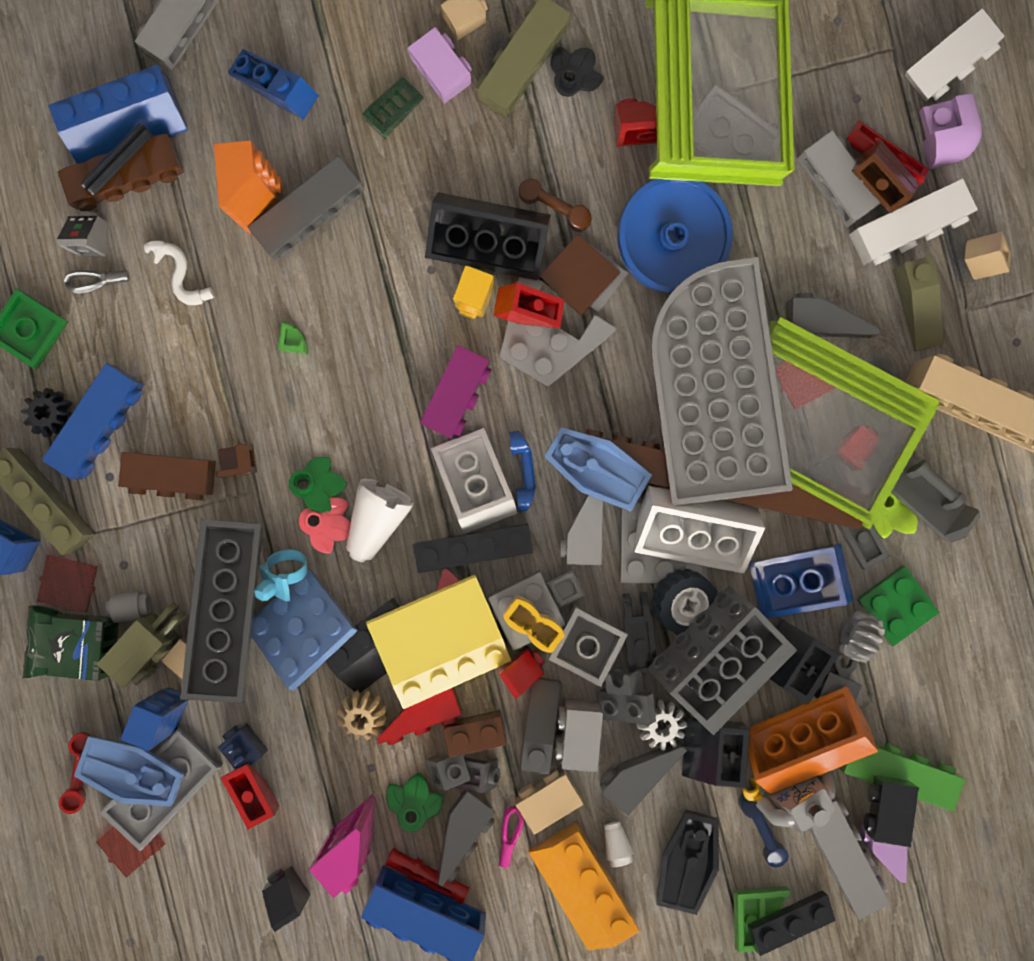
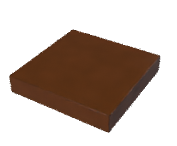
[539,234,621,316]

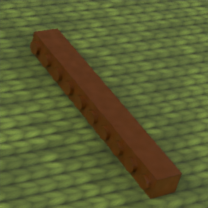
[585,429,869,529]

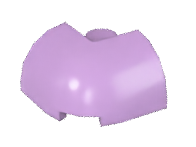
[919,94,982,170]

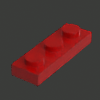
[846,120,929,189]

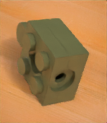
[96,603,188,688]

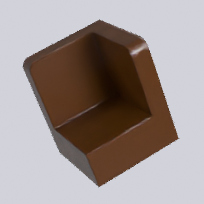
[216,444,257,477]

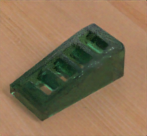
[362,77,424,139]

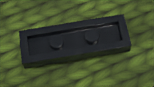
[747,891,836,956]

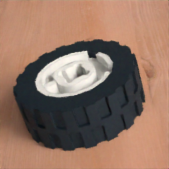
[651,569,718,635]

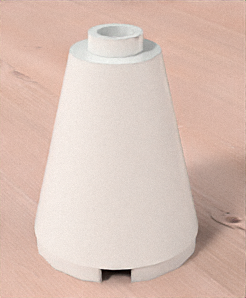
[346,478,413,562]

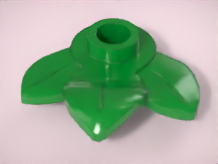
[289,457,347,513]
[386,773,443,832]

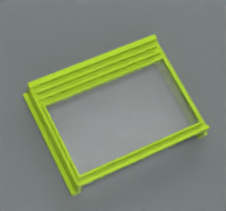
[645,0,795,186]
[769,317,940,530]

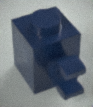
[218,723,268,769]

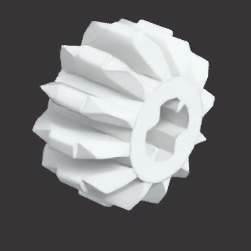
[637,700,687,750]

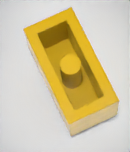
[453,266,495,319]

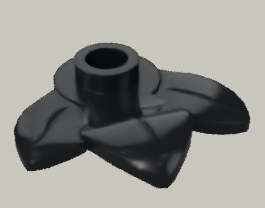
[550,47,604,97]

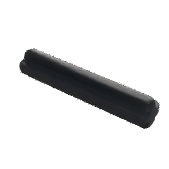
[81,123,152,195]

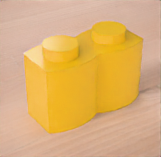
[503,595,565,653]

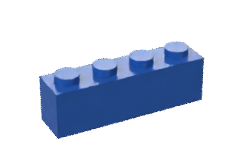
[42,363,144,480]

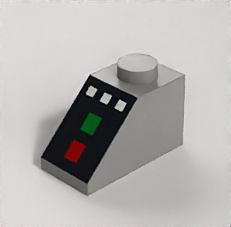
[57,212,108,257]

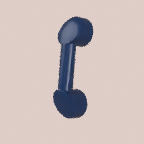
[738,793,789,868]

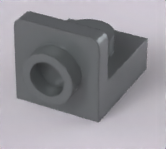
[426,755,470,791]
[454,757,501,793]

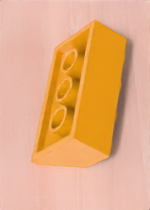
[528,821,640,950]

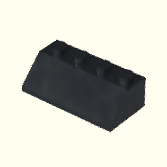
[425,192,551,280]

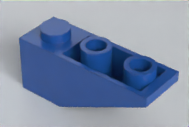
[228,49,319,120]

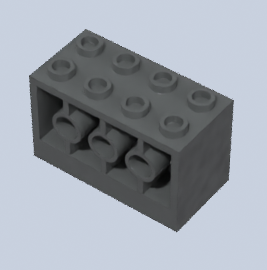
[647,586,797,735]

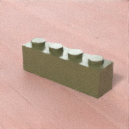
[476,0,571,119]
[0,448,96,555]

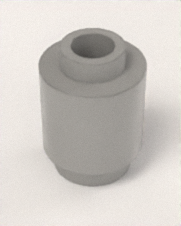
[105,591,152,623]

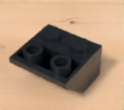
[770,619,840,704]
[681,718,750,788]

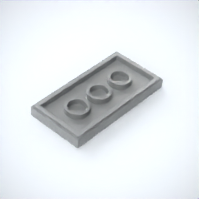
[99,727,222,852]

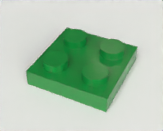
[0,289,69,369]
[856,566,940,646]

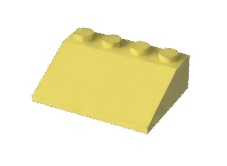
[366,575,511,709]

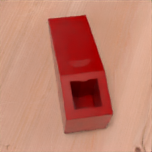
[377,686,463,745]

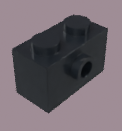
[864,775,919,848]

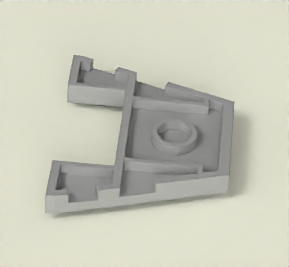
[499,277,617,388]

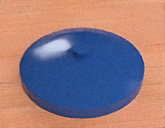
[617,179,733,294]

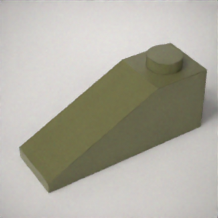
[893,255,944,352]

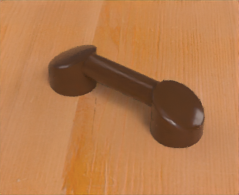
[519,178,592,232]

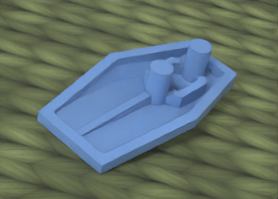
[544,427,652,511]
[74,736,184,806]

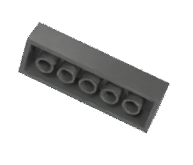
[180,519,263,703]

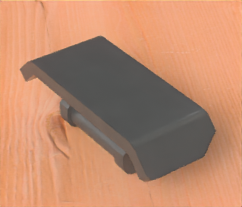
[877,441,980,543]

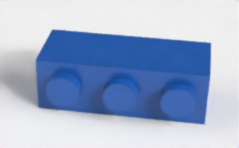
[120,688,188,751]

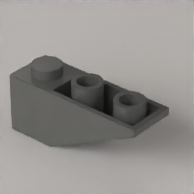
[437,790,495,886]

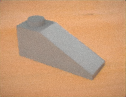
[560,495,603,565]

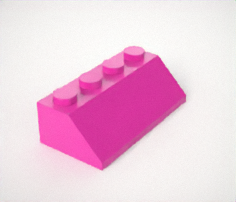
[309,794,376,898]

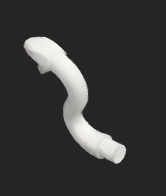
[144,241,215,305]

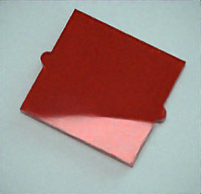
[37,555,98,613]
[96,827,165,878]

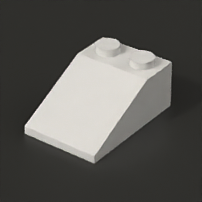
[431,428,518,534]

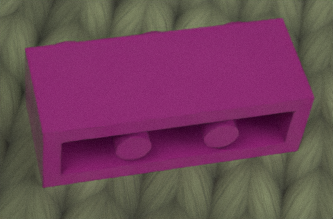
[420,345,492,440]

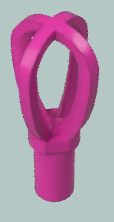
[498,806,524,868]

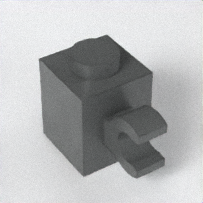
[814,653,862,700]

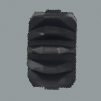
[20,388,73,437]

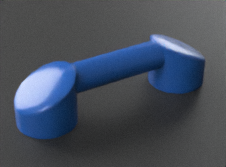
[509,431,536,512]

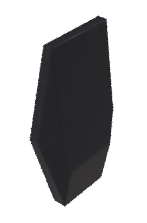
[656,810,719,915]

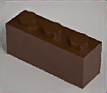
[118,452,216,500]

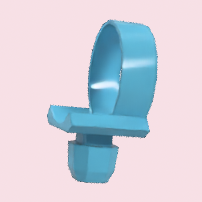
[255,549,308,601]

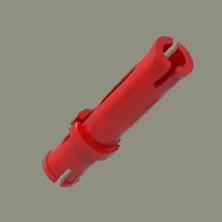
[385,847,470,904]

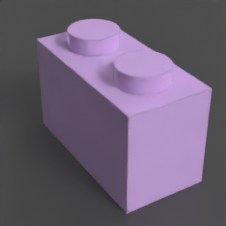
[407,27,472,104]

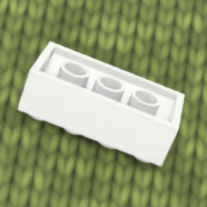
[634,486,765,574]

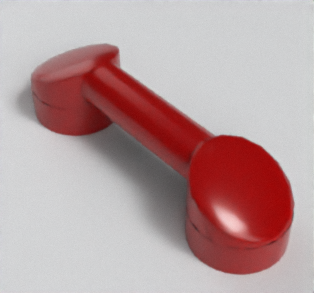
[59,732,92,814]

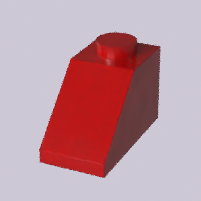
[493,282,565,328]
[498,646,545,699]
[221,763,280,830]

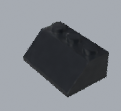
[325,597,400,693]

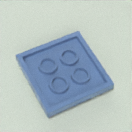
[252,568,358,691]

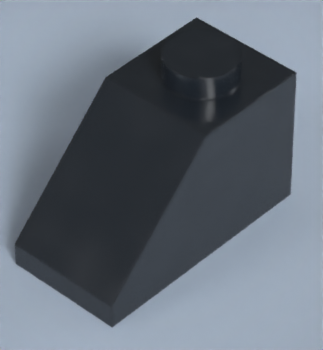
[262,866,310,932]

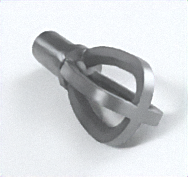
[64,270,129,294]

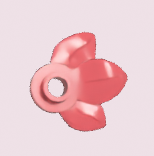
[299,497,351,554]

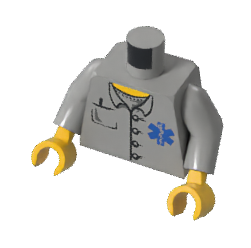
[742,771,836,832]

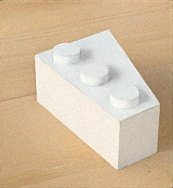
[904,9,1004,102]

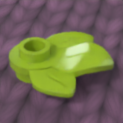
[870,489,918,539]

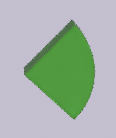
[278,321,308,354]

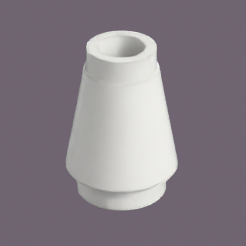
[604,821,634,867]

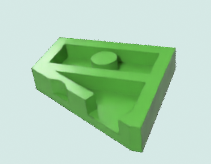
[734,886,791,953]

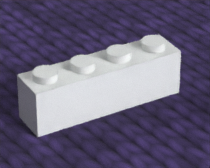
[849,179,978,266]

